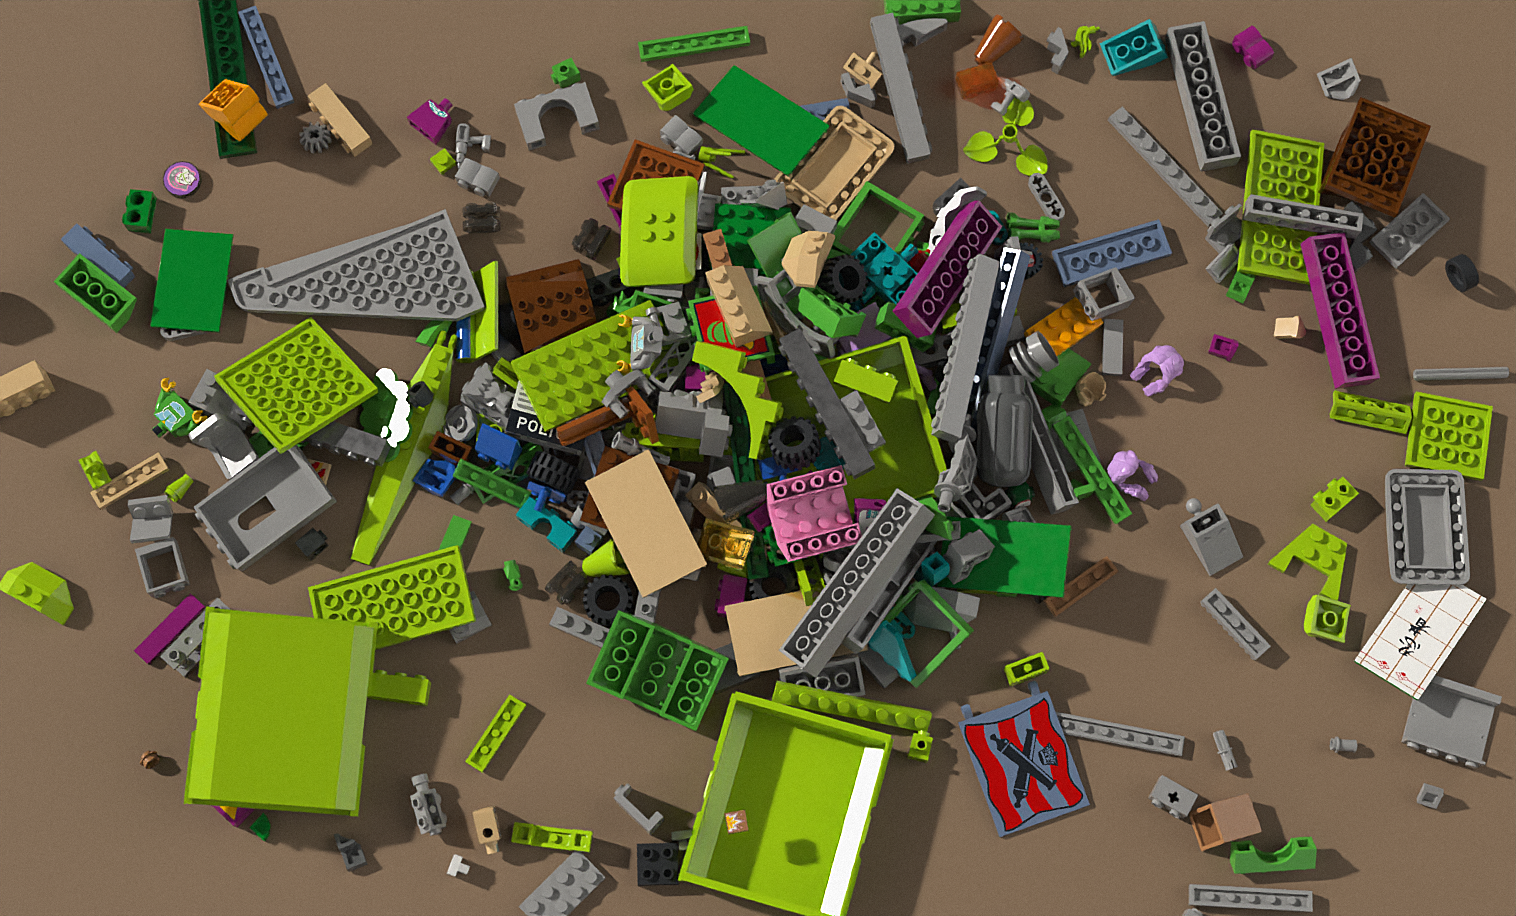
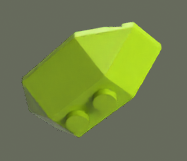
[0,562,74,626]

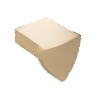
[1274,316,1306,339]

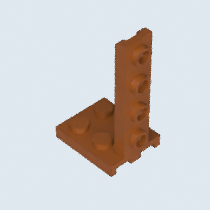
[556,386,659,446]

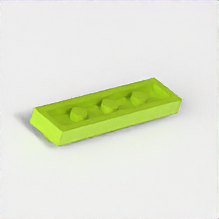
[465,694,527,773]

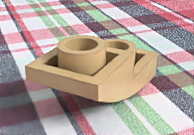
[696,371,724,403]

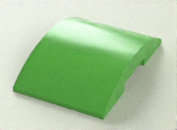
[586,610,729,731]

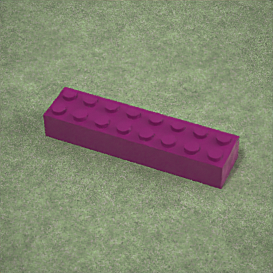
[892,200,1002,338]
[1300,232,1380,389]

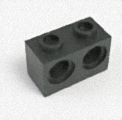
[586,268,630,306]

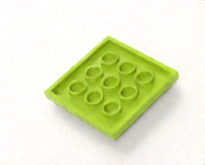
[1405,391,1493,481]

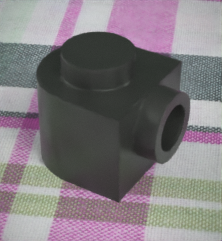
[406,381,434,408]

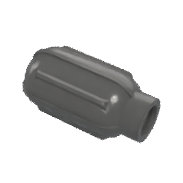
[976,374,1033,487]

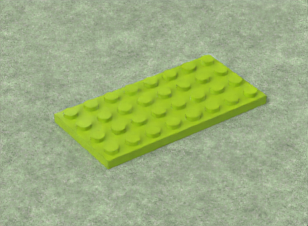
[1237,130,1324,285]
[511,300,679,432]
[308,545,476,650]

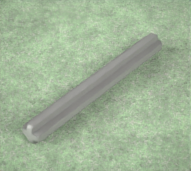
[1413,367,1509,380]

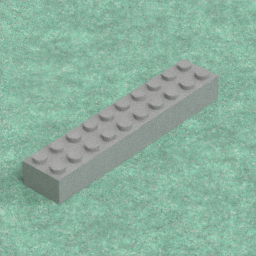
[779,488,935,678]

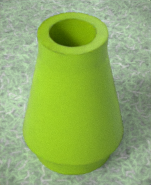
[164,474,194,503]

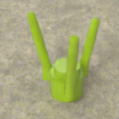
[699,146,746,179]

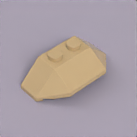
[782,231,835,288]

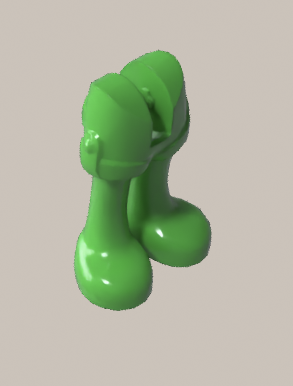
[1006,212,1060,243]

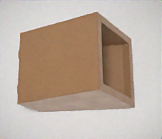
[1189,793,1262,851]

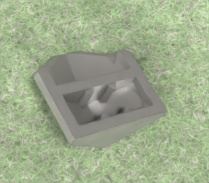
[1317,58,1361,100]

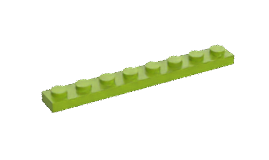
[772,681,932,732]

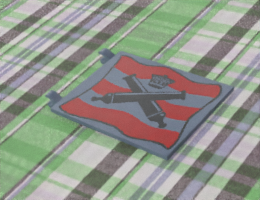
[958,681,1090,837]

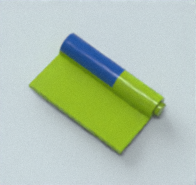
[456,261,498,363]

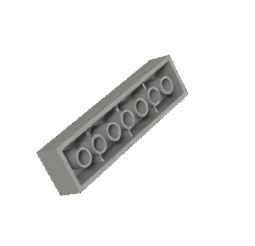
[1165,21,1241,172]

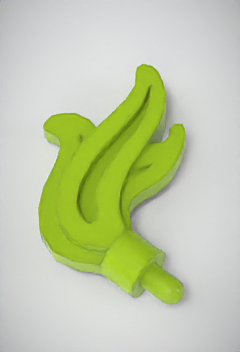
[1071,26,1100,58]

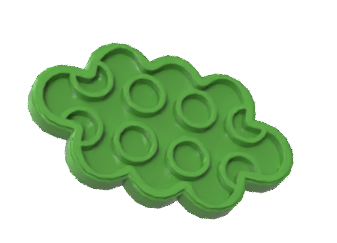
[360,369,413,462]

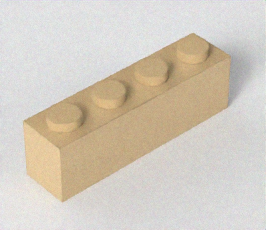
[308,83,373,157]

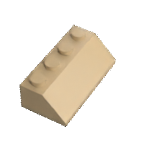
[705,265,773,347]

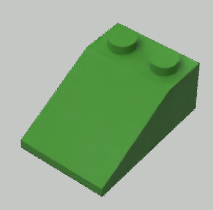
[1030,349,1091,407]

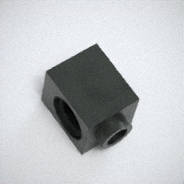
[295,528,329,561]

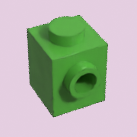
[551,57,581,89]

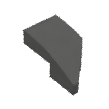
[334,833,368,872]

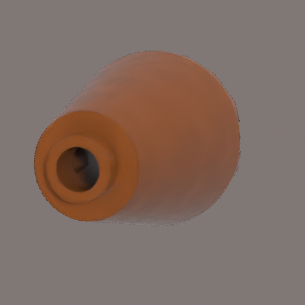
[974,15,1024,67]

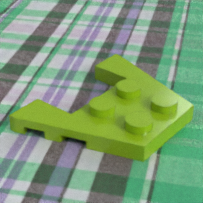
[1267,524,1347,601]

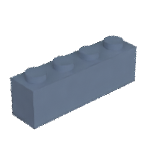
[61,224,136,288]

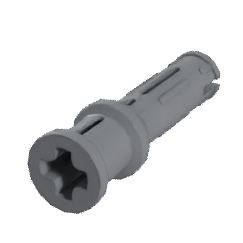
[612,432,670,466]

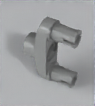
[602,369,657,419]

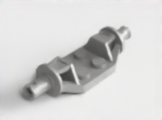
[934,414,977,513]

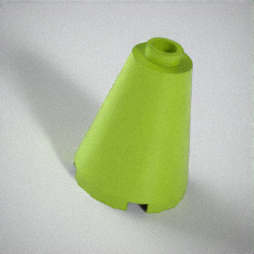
[582,538,630,577]

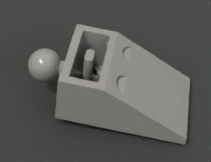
[1180,498,1243,576]

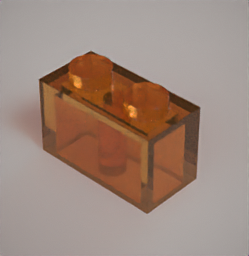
[955,62,999,99]

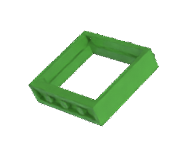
[831,181,925,276]
[880,579,974,688]

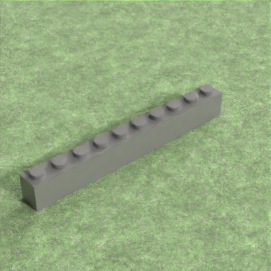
[931,254,1000,442]

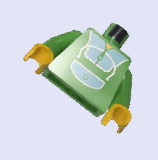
[152,377,207,438]

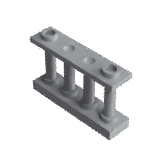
[160,598,231,678]

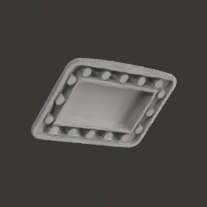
[1385,469,1470,585]

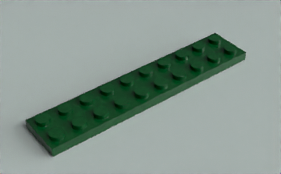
[198,0,257,159]

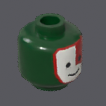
[1005,482,1035,508]

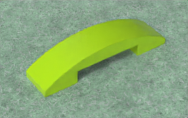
[511,822,593,852]

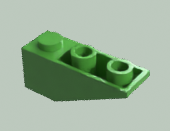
[915,494,954,540]

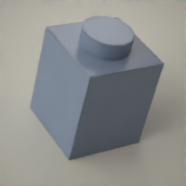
[575,526,604,555]

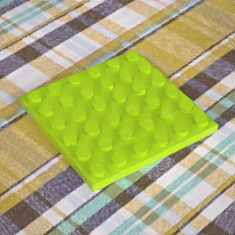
[214,317,378,454]

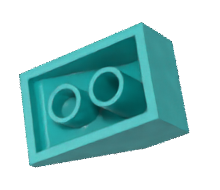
[1100,19,1168,76]

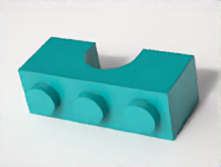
[516,497,577,553]

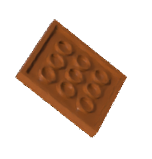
[607,139,705,212]

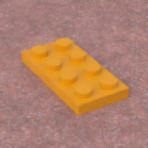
[1024,297,1104,356]

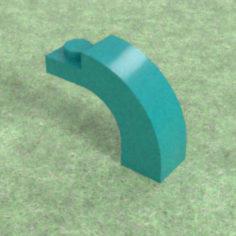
[913,552,950,587]

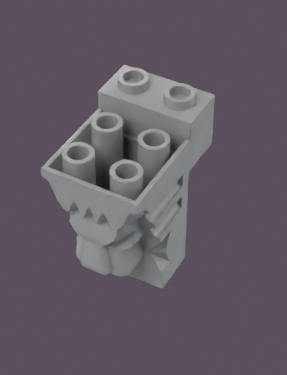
[460,362,516,430]
[655,386,732,457]

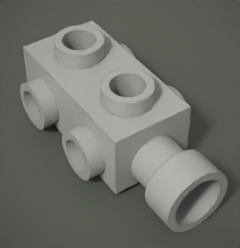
[410,773,447,836]

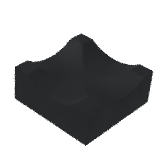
[637,843,679,886]

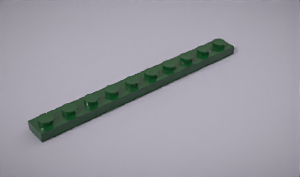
[723,382,770,579]

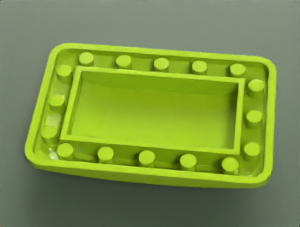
[620,176,698,287]

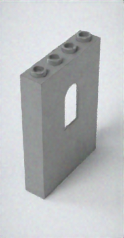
[194,444,337,572]

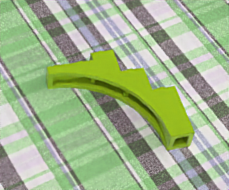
[692,341,783,459]

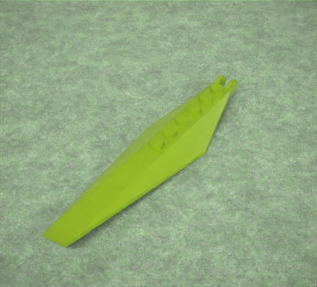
[351,330,457,566]

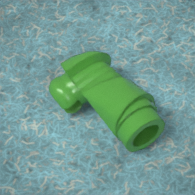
[503,560,523,591]

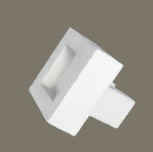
[447,854,470,877]

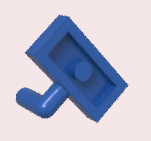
[758,457,800,481]
[527,481,568,512]

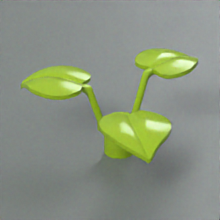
[963,97,1048,176]

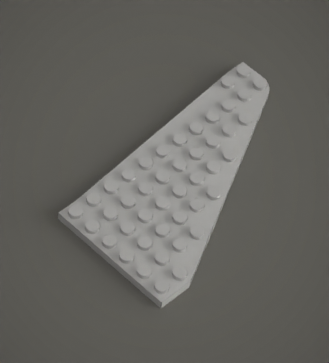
[228,209,485,321]

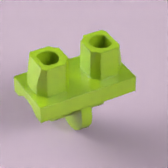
[78,451,112,490]

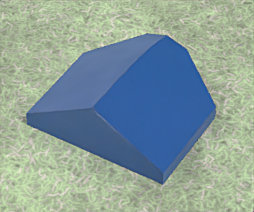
[413,459,456,497]

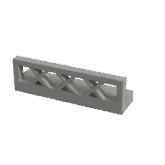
[648,320,697,393]

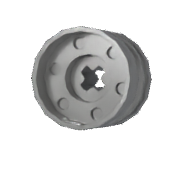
[1009,331,1059,382]

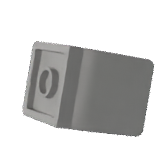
[188,413,259,480]

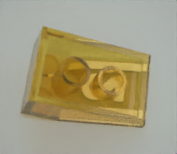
[697,518,755,570]

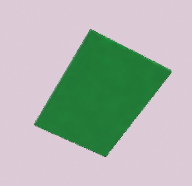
[150,229,234,333]

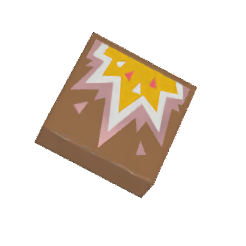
[725,810,748,834]

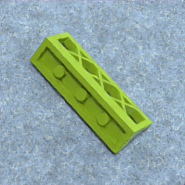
[1330,390,1412,434]
[792,555,825,606]

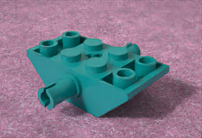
[851,232,919,305]

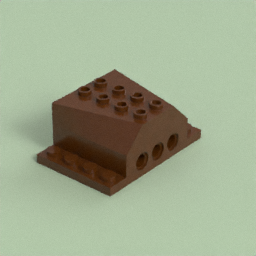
[1318,97,1431,218]
[506,259,597,355]

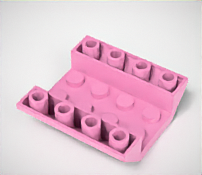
[767,465,862,562]

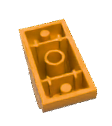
[198,79,268,141]

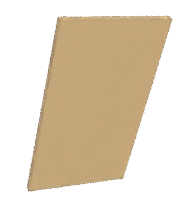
[585,449,707,598]
[724,591,868,677]

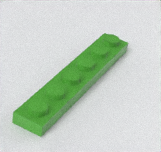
[638,26,750,62]
[1052,415,1132,524]

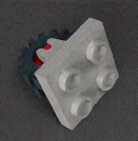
[994,236,1044,280]

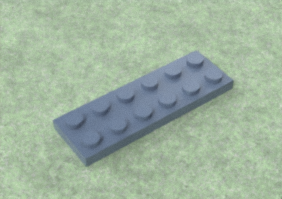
[1052,219,1172,287]

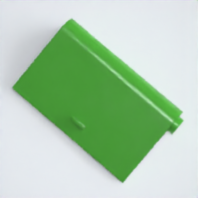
[747,212,818,315]

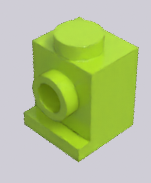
[907,731,933,763]

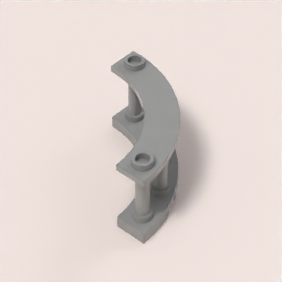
[755,258,859,359]

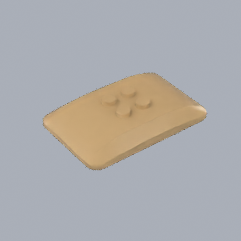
[774,106,894,221]

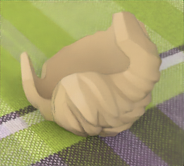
[1075,372,1107,407]

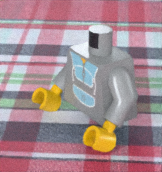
[617,314,663,375]

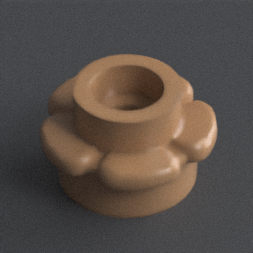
[140,751,160,769]

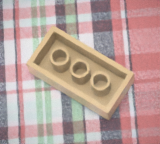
[0,360,55,418]

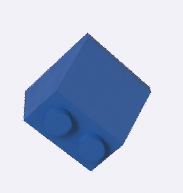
[475,423,522,470]

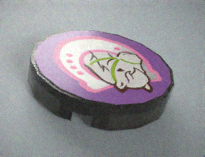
[163,161,202,199]

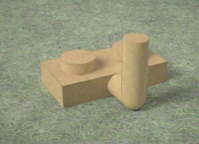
[843,52,883,89]

